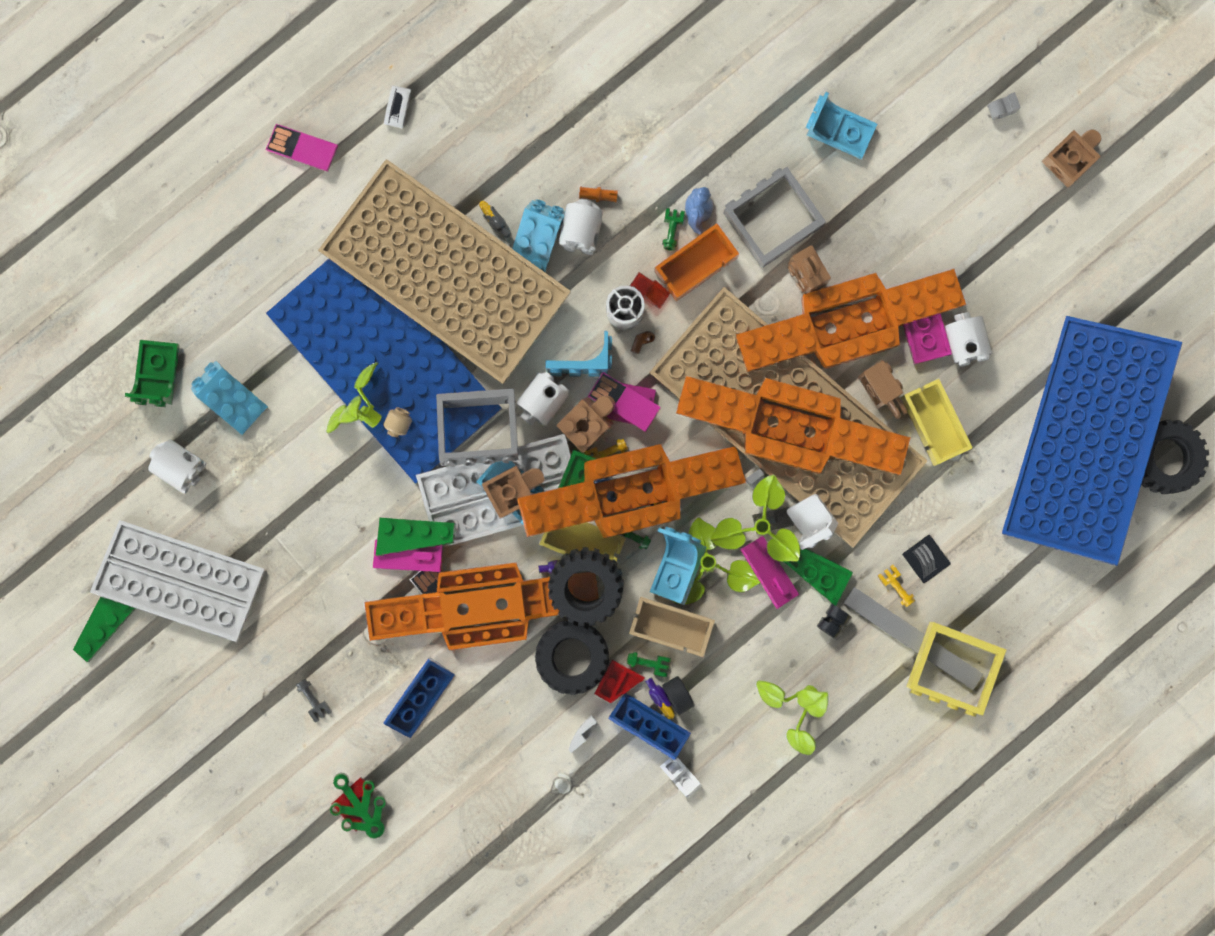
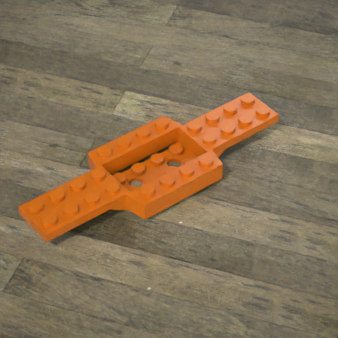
[736,269,966,372]
[676,376,911,475]
[517,444,746,538]
[365,562,599,650]

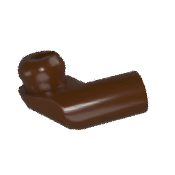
[630,331,655,354]

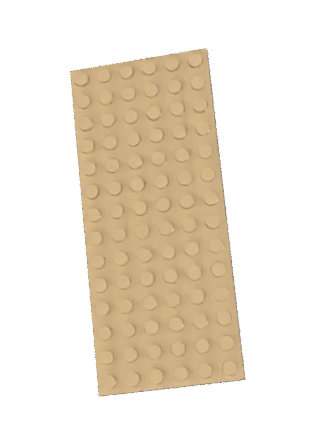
[649,287,927,548]

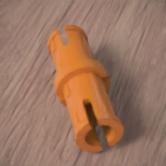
[579,186,618,203]

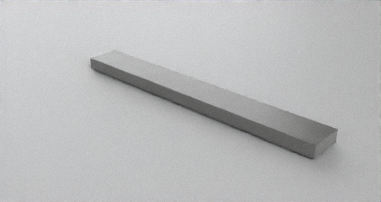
[844,587,983,690]

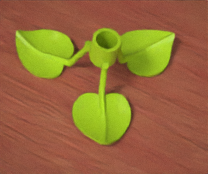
[326,362,382,434]
[710,475,800,561]
[672,518,760,605]
[756,680,828,755]

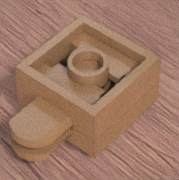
[1041,129,1101,188]
[787,245,831,294]
[858,360,907,419]
[556,395,615,453]
[482,465,544,519]

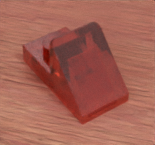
[630,272,670,309]

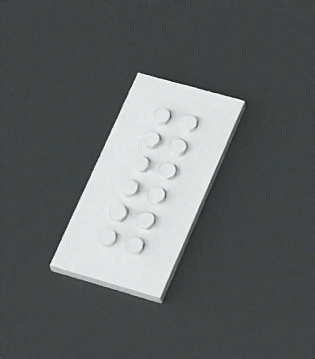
[416,434,571,547]
[90,520,265,643]

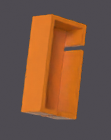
[654,223,739,302]

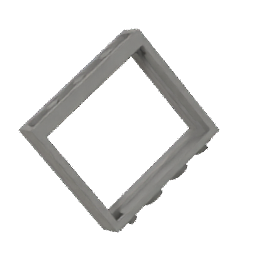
[723,167,826,268]
[436,389,519,467]

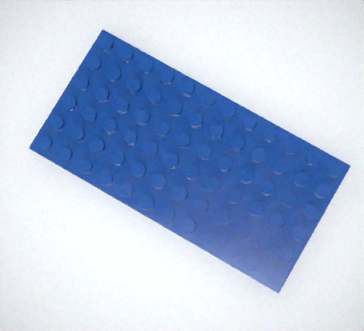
[266,259,502,484]
[1002,316,1182,566]

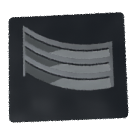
[902,535,951,583]

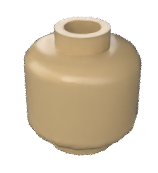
[384,407,412,437]

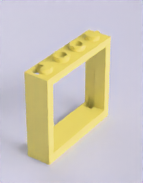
[906,622,1006,717]

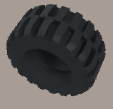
[1142,420,1210,494]
[548,547,624,626]
[535,621,609,695]

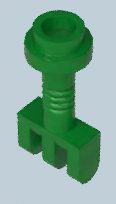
[662,208,685,251]
[620,532,651,550]
[627,652,671,677]

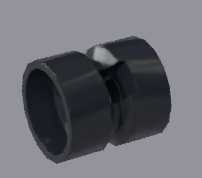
[817,604,852,640]

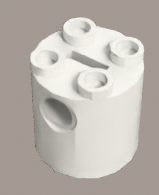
[559,199,603,255]
[606,285,645,330]
[945,312,992,367]
[516,372,569,427]
[149,439,207,494]

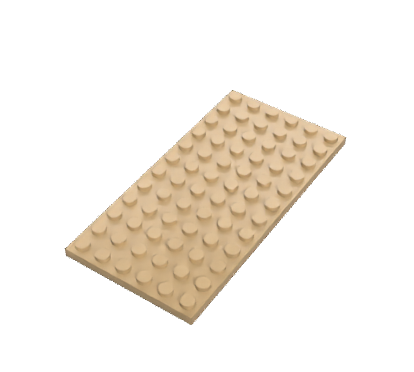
[318,159,571,385]

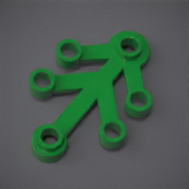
[330,772,386,839]

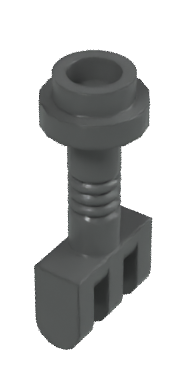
[296,679,332,723]

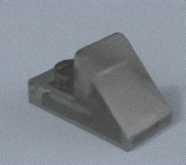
[752,507,794,534]

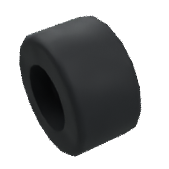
[662,676,695,715]

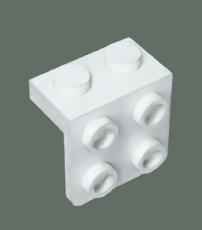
[787,494,839,550]

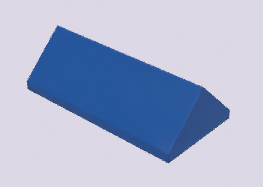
[383,658,455,739]
[608,693,691,760]

